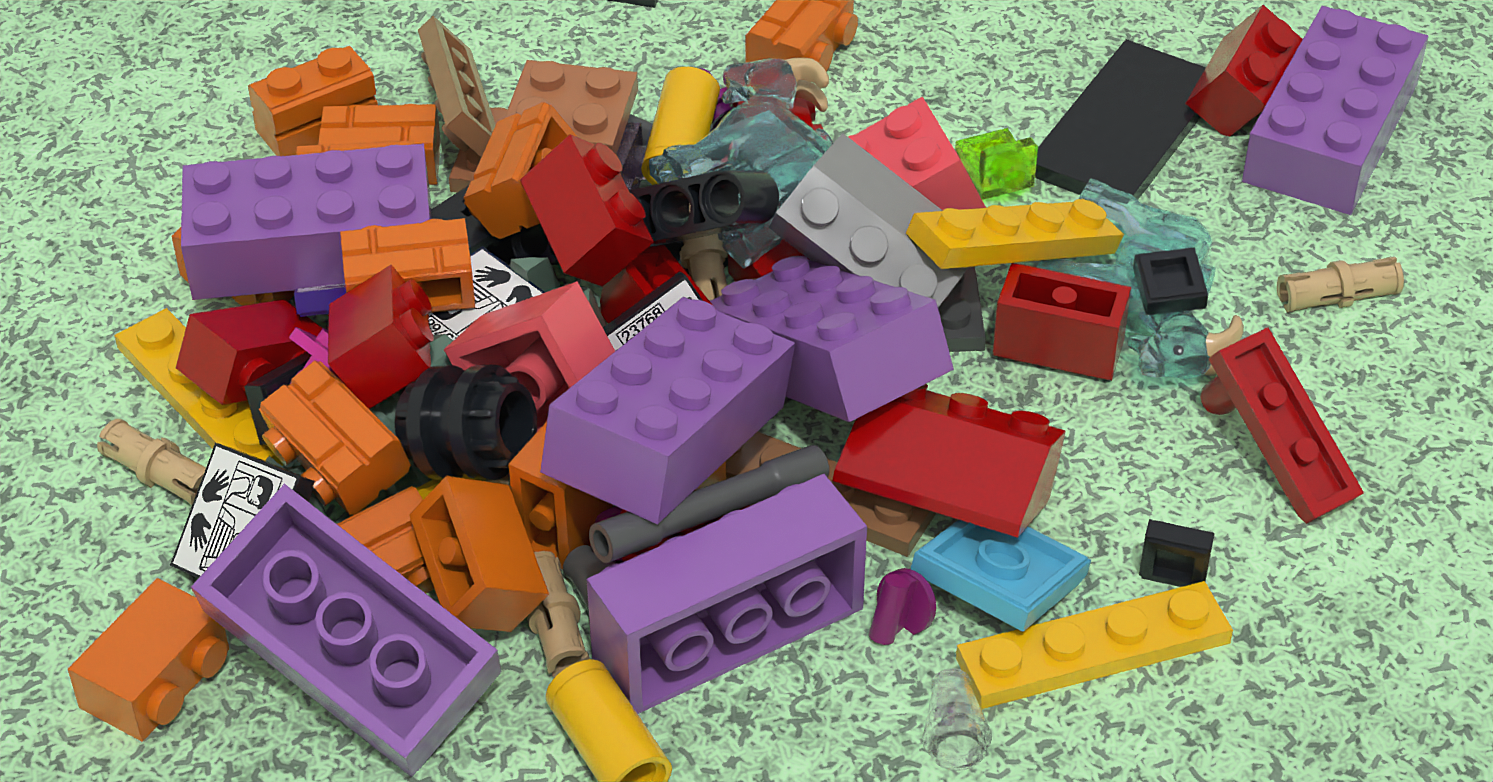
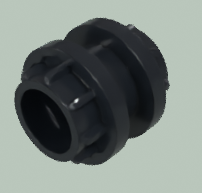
[395,364,537,480]

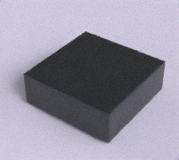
[1133,247,1209,316]
[1139,519,1215,587]

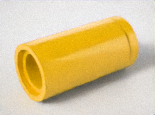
[641,67,720,185]
[546,659,672,782]

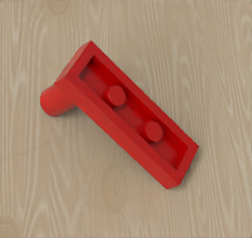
[1201,327,1364,524]

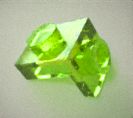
[955,128,1038,200]

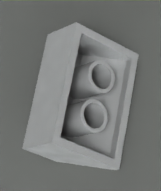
[768,133,968,307]

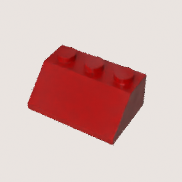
[832,384,1066,538]

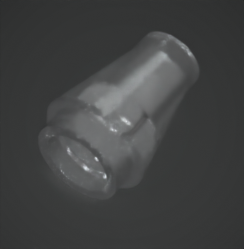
[922,668,992,771]

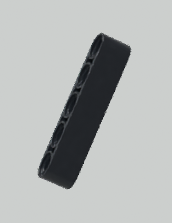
[510,170,779,265]

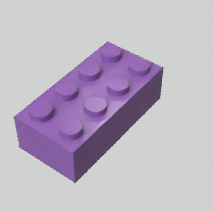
[1242,5,1429,215]
[181,143,432,300]
[710,256,954,422]
[540,297,796,525]
[587,474,867,714]
[191,483,501,777]

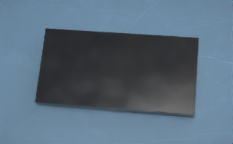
[1026,39,1206,213]

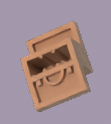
[449,60,638,192]

